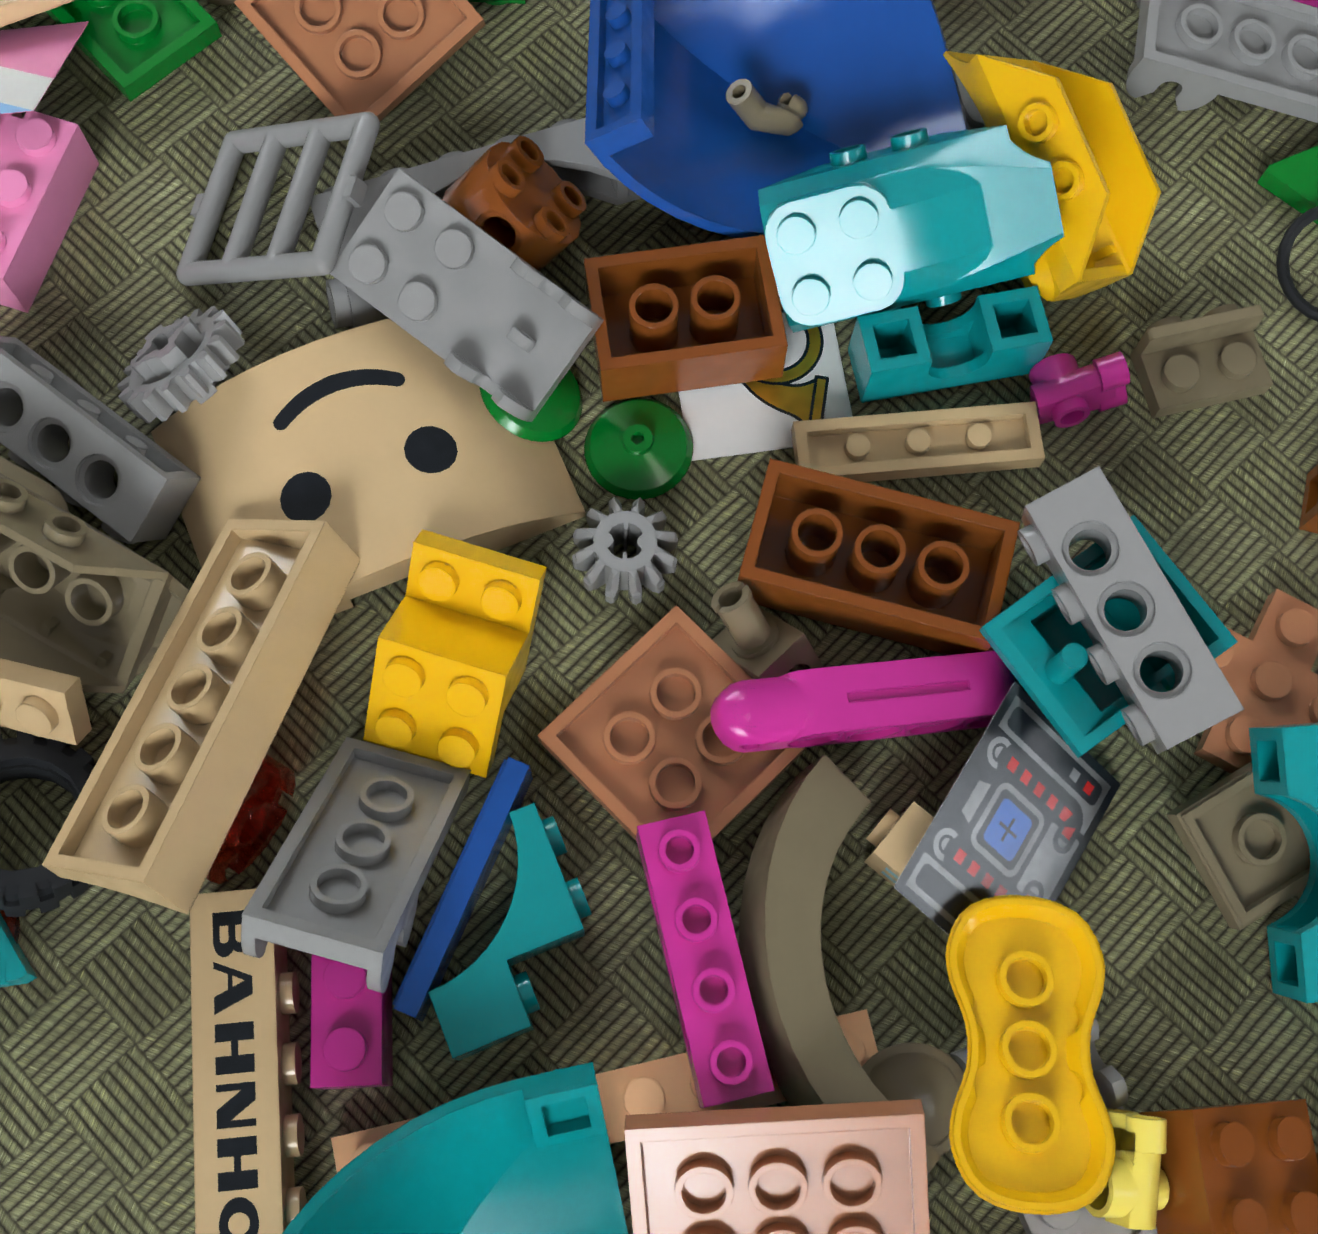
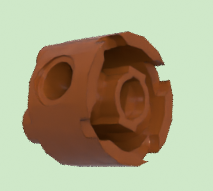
[442,136,587,272]

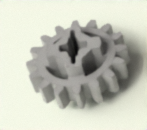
[117,306,245,424]

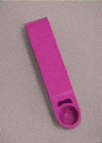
[711,651,1015,753]

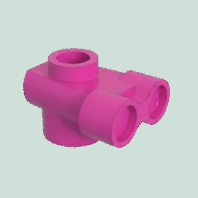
[1029,351,1130,428]

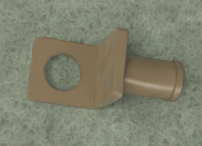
[711,581,824,679]

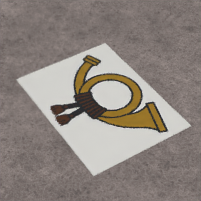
[678,285,853,461]

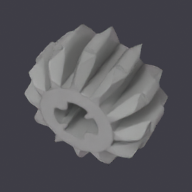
[572,497,678,605]

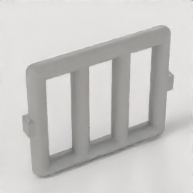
[176,112,380,286]

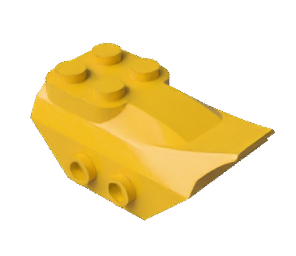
[943,51,1161,302]

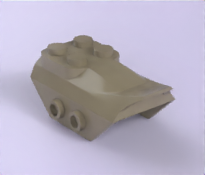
[0,456,189,694]

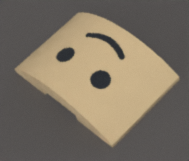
[151,318,586,615]

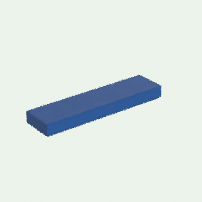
[392,757,533,1022]

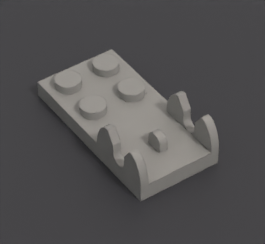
[1126,0,1318,123]
[330,168,604,422]
[241,737,471,993]

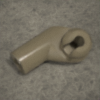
[726,79,808,136]

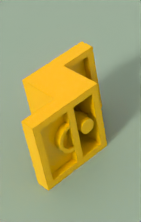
[363,529,547,778]

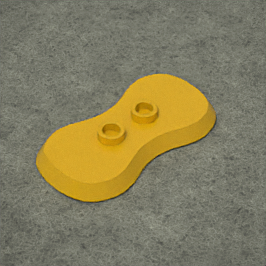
[945,895,1116,1215]

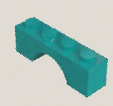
[1249,723,1318,1003]

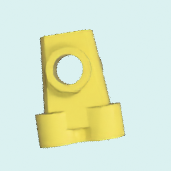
[1085,1108,1170,1230]

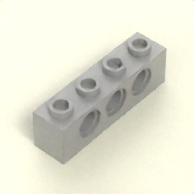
[0,336,201,544]
[1017,466,1244,755]

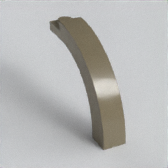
[739,754,942,1176]

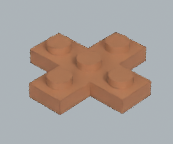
[1194,589,1318,774]

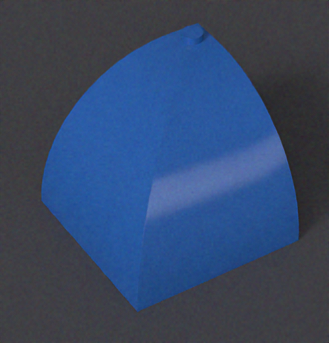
[585,0,969,238]

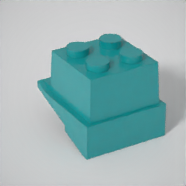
[979,515,1238,758]

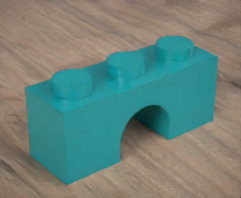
[848,286,1053,403]

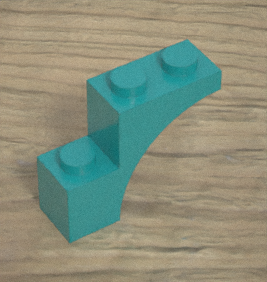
[429,803,592,1061]

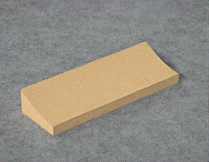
[42,519,360,915]

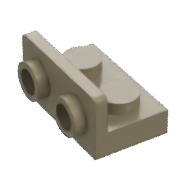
[1130,304,1273,419]

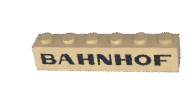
[190,888,307,1234]

